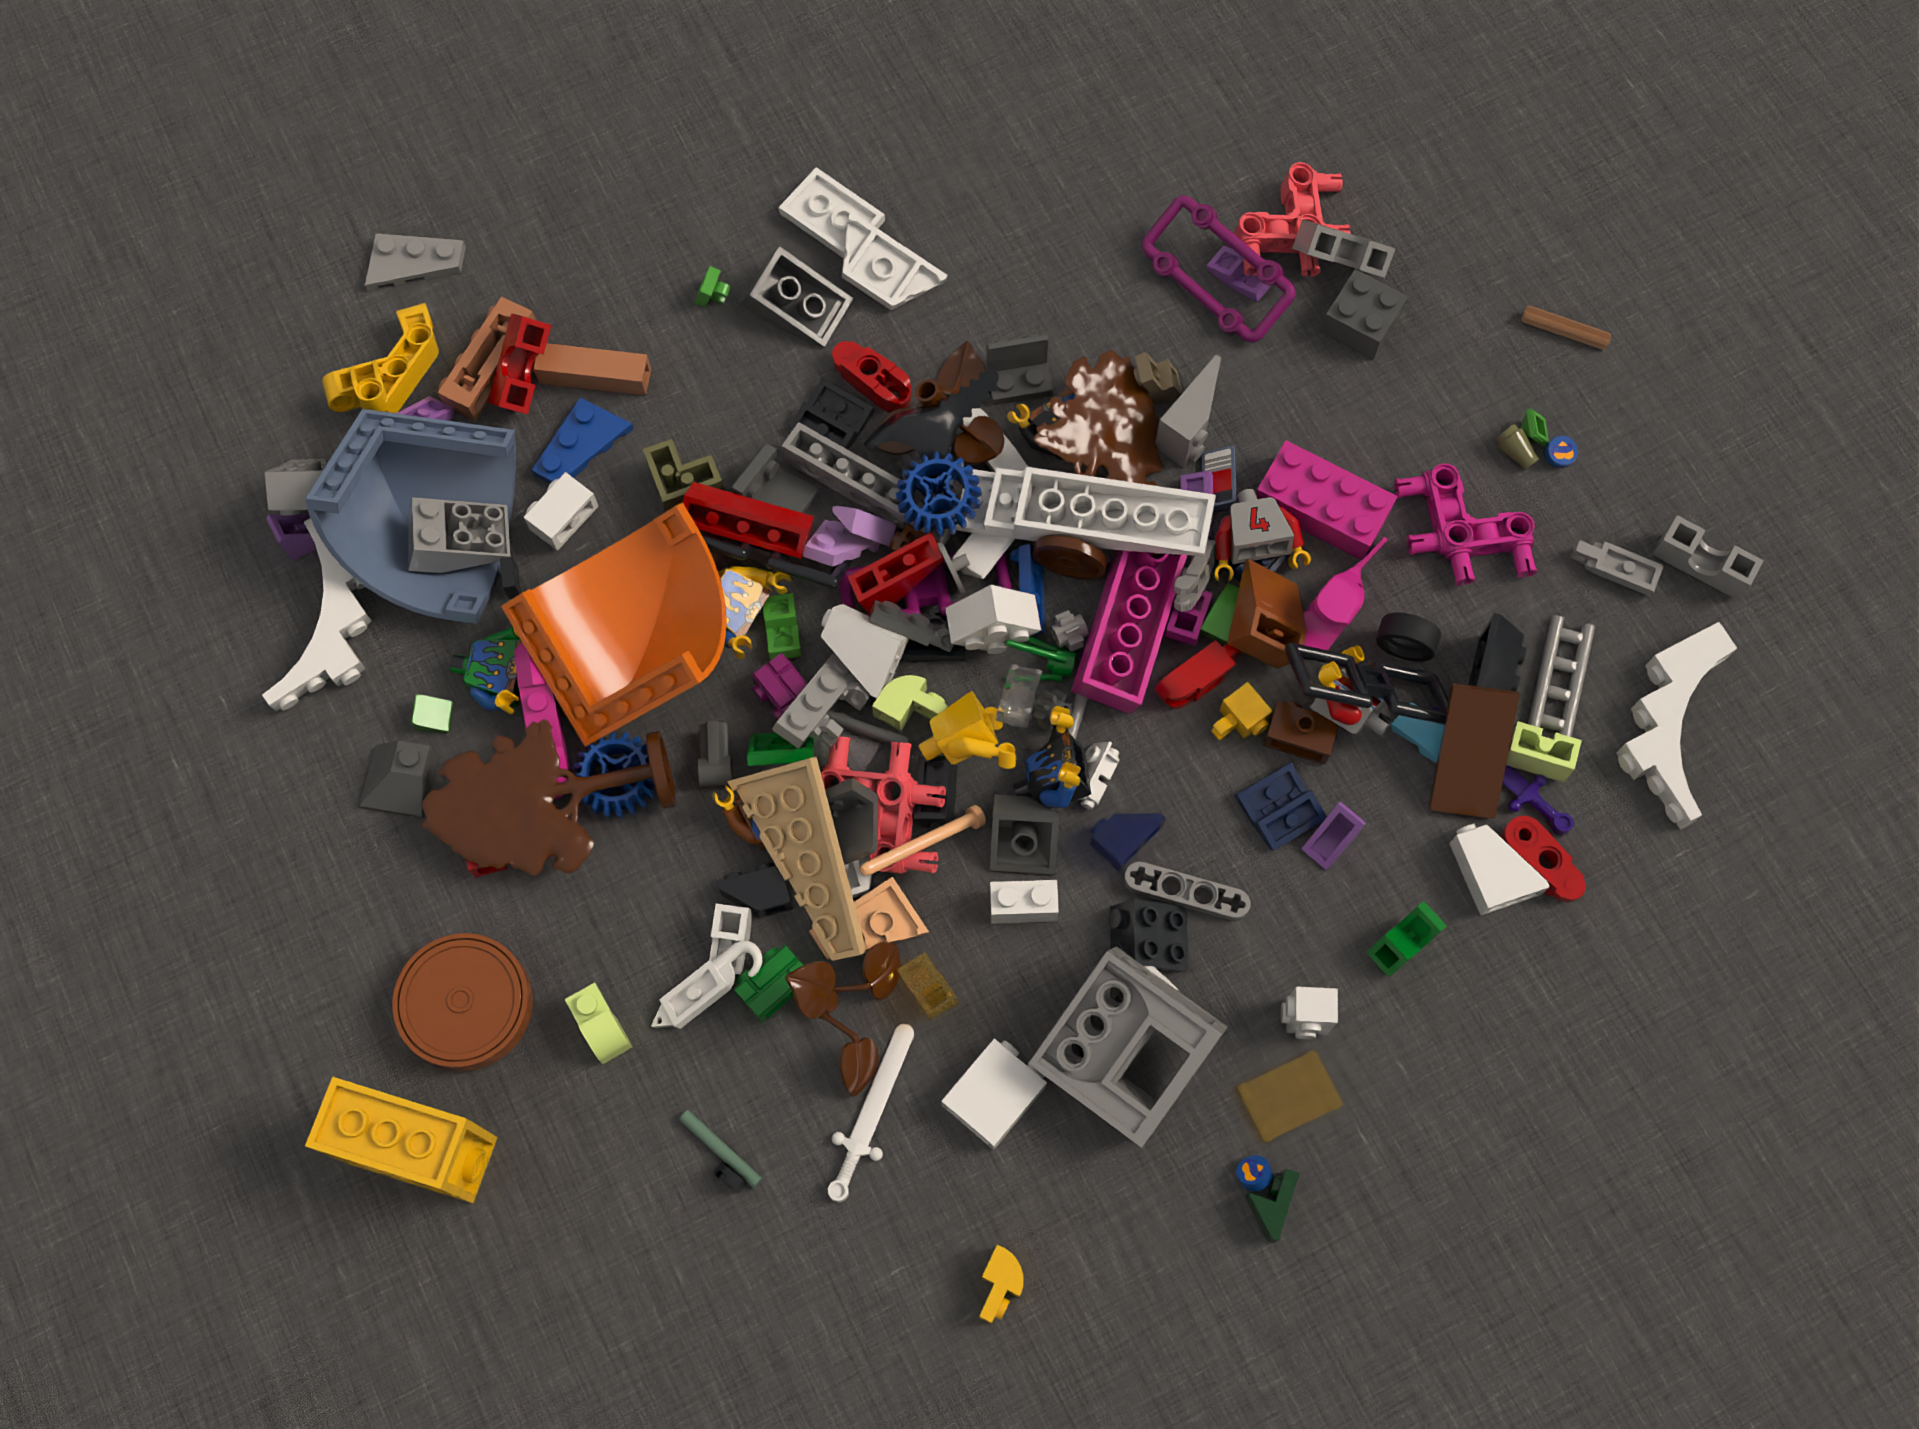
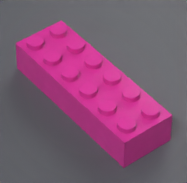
[1071,550,1187,714]

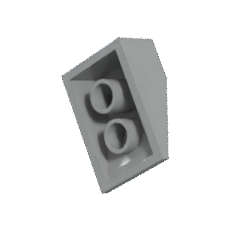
[1155,354,1221,468]

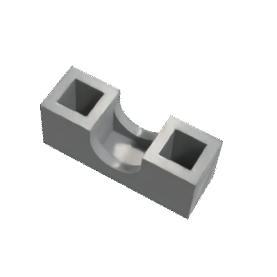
[1292,219,1395,278]
[1652,515,1764,600]

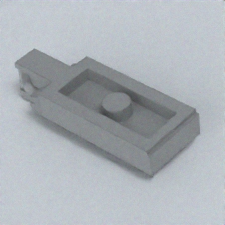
[1570,540,1663,596]

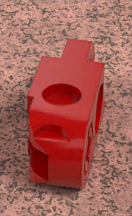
[832,341,912,413]
[1155,640,1242,709]
[1501,816,1586,903]

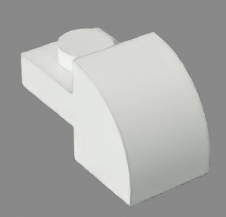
[709,903,751,975]

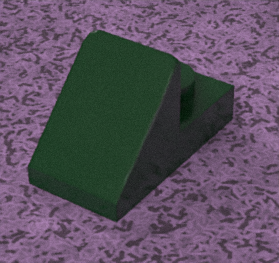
[1245,1169,1299,1243]

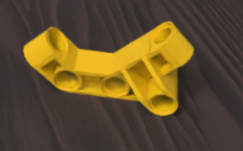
[322,303,439,413]

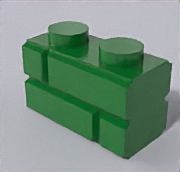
[734,945,803,1024]

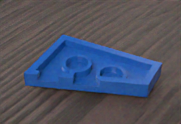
[531,397,634,484]

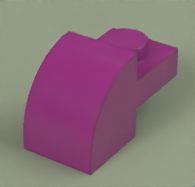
[1165,591,1213,647]

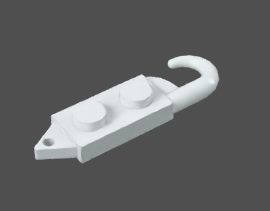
[651,941,762,1029]

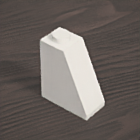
[821,604,909,698]
[1449,824,1549,916]

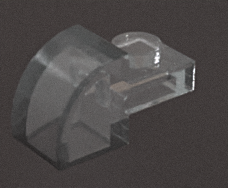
[995,663,1042,728]

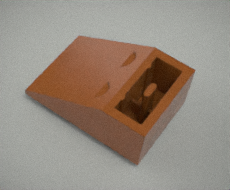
[1227,559,1307,669]

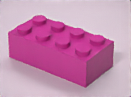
[1256,440,1398,560]

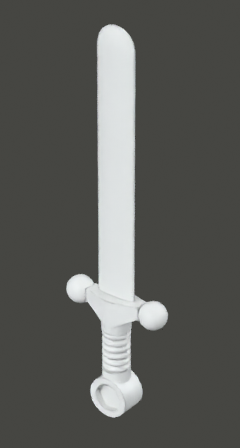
[828,1024,914,1203]

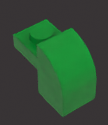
[1366,901,1447,977]

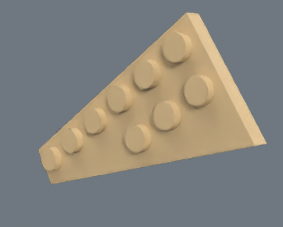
[727,757,867,961]

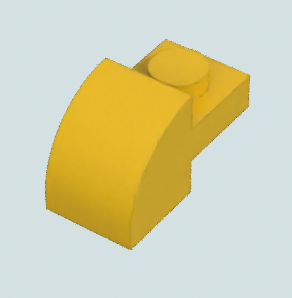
[979,1244,1023,1324]

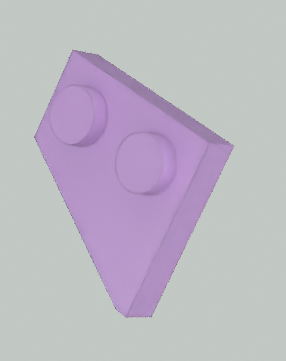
[803,520,880,566]

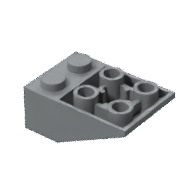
[407,497,511,573]

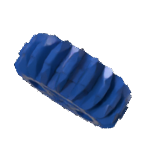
[896,452,982,537]
[573,732,655,819]

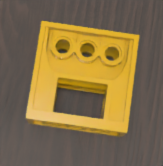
[305,1076,498,1203]

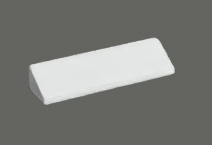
[953,468,1026,579]

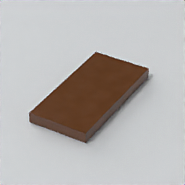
[1428,683,1520,819]

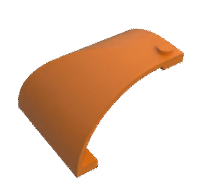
[501,502,727,747]

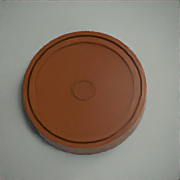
[392,933,533,1071]

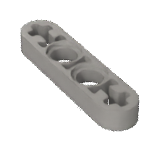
[1124,862,1251,921]

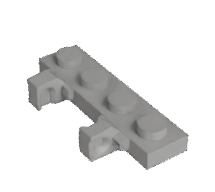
[772,652,871,749]

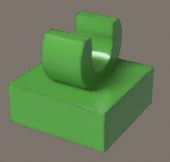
[694,266,731,308]

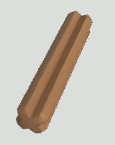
[1521,305,1611,350]

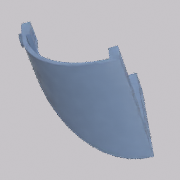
[305,409,516,624]

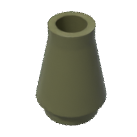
[1495,424,1539,471]

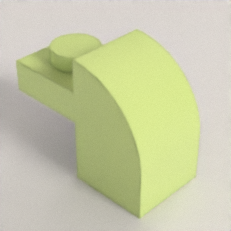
[872,675,948,731]
[565,982,632,1064]

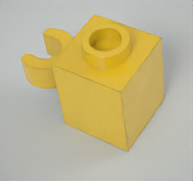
[1211,682,1272,741]

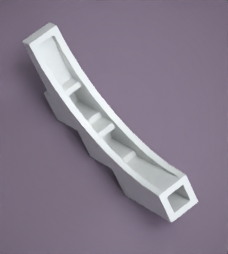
[262,518,372,712]
[1616,622,1737,829]

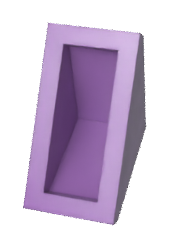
[1302,802,1366,870]

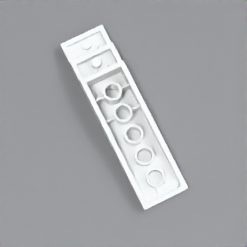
[955,467,1216,556]

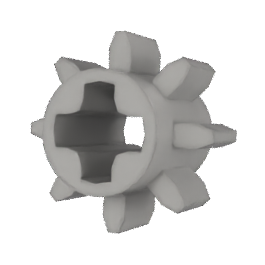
[1050,610,1089,652]

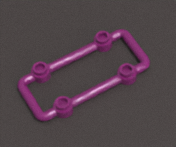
[1141,195,1296,343]

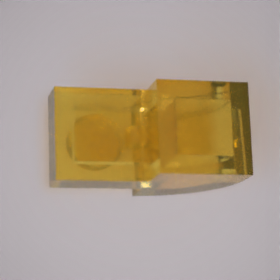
[897,952,959,1022]

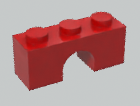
[488,313,551,415]

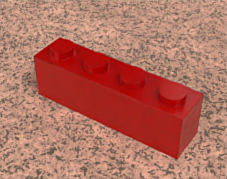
[683,482,815,559]

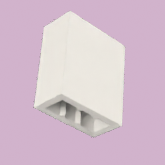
[941,1038,1047,1150]

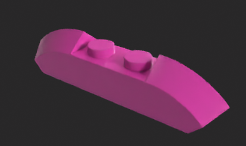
[515,643,571,799]

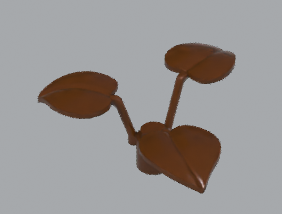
[876,341,1004,464]
[785,942,901,1097]

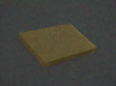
[1237,1050,1343,1143]

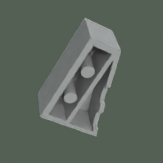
[264,459,326,515]

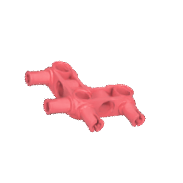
[1233,162,1351,277]
[821,736,946,874]

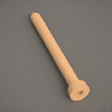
[860,805,986,876]

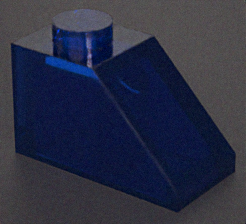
[1090,813,1166,871]

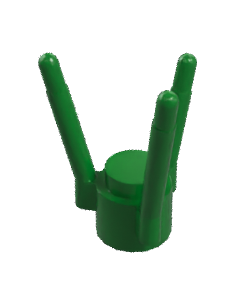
[1004,636,1075,683]

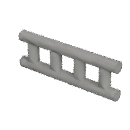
[1528,615,1595,737]

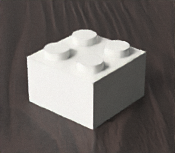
[945,585,1041,654]

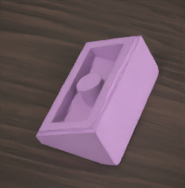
[832,506,896,546]

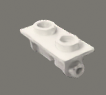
[1078,741,1120,810]

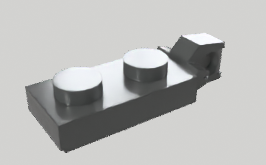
[869,600,954,652]

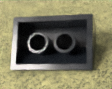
[1468,613,1527,691]

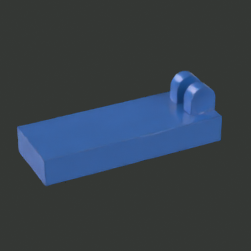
[1010,544,1045,635]

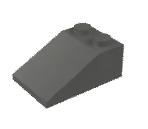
[740,246,853,348]

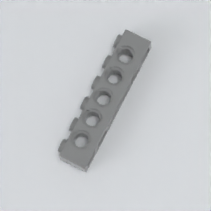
[782,422,952,545]

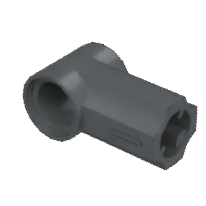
[698,721,734,787]

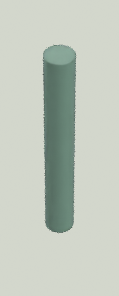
[679,1110,763,1189]

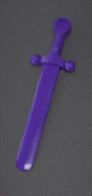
[1433,707,1574,836]

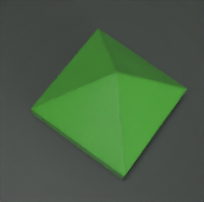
[1521,408,1549,447]

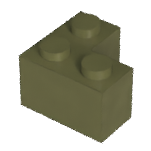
[643,439,725,512]

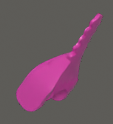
[1303,537,1388,650]

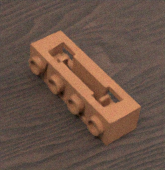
[437,296,536,422]

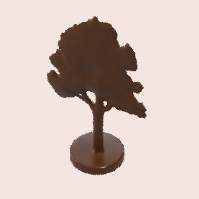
[1032,350,1163,580]
[421,719,677,876]

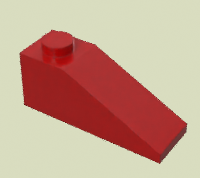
[847,532,945,614]

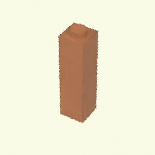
[531,343,651,396]

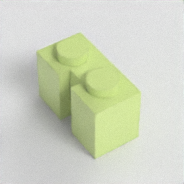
[1506,721,1582,782]

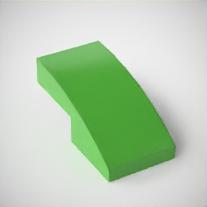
[1200,583,1239,645]
[763,593,802,661]

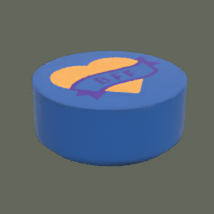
[1544,435,1578,468]
[1236,1155,1273,1191]

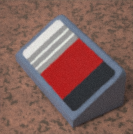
[1201,446,1236,511]

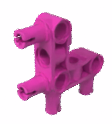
[1394,463,1537,586]

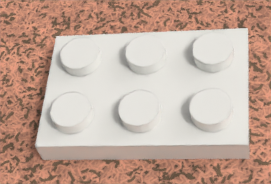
[779,167,885,258]

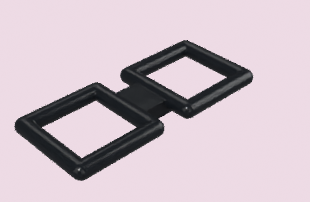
[702,535,853,588]
[1285,643,1449,725]

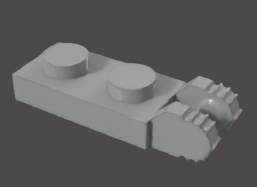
[1174,540,1216,612]

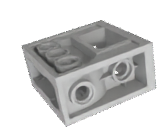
[1028,946,1228,1148]

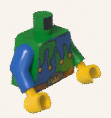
[450,626,522,715]

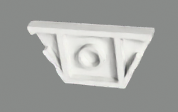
[841,211,948,310]

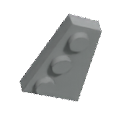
[365,233,466,291]

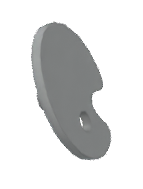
[938,541,970,594]

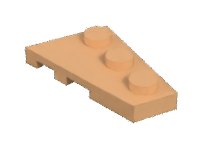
[809,877,929,960]

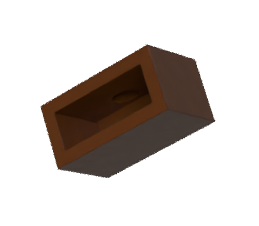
[1263,701,1339,765]

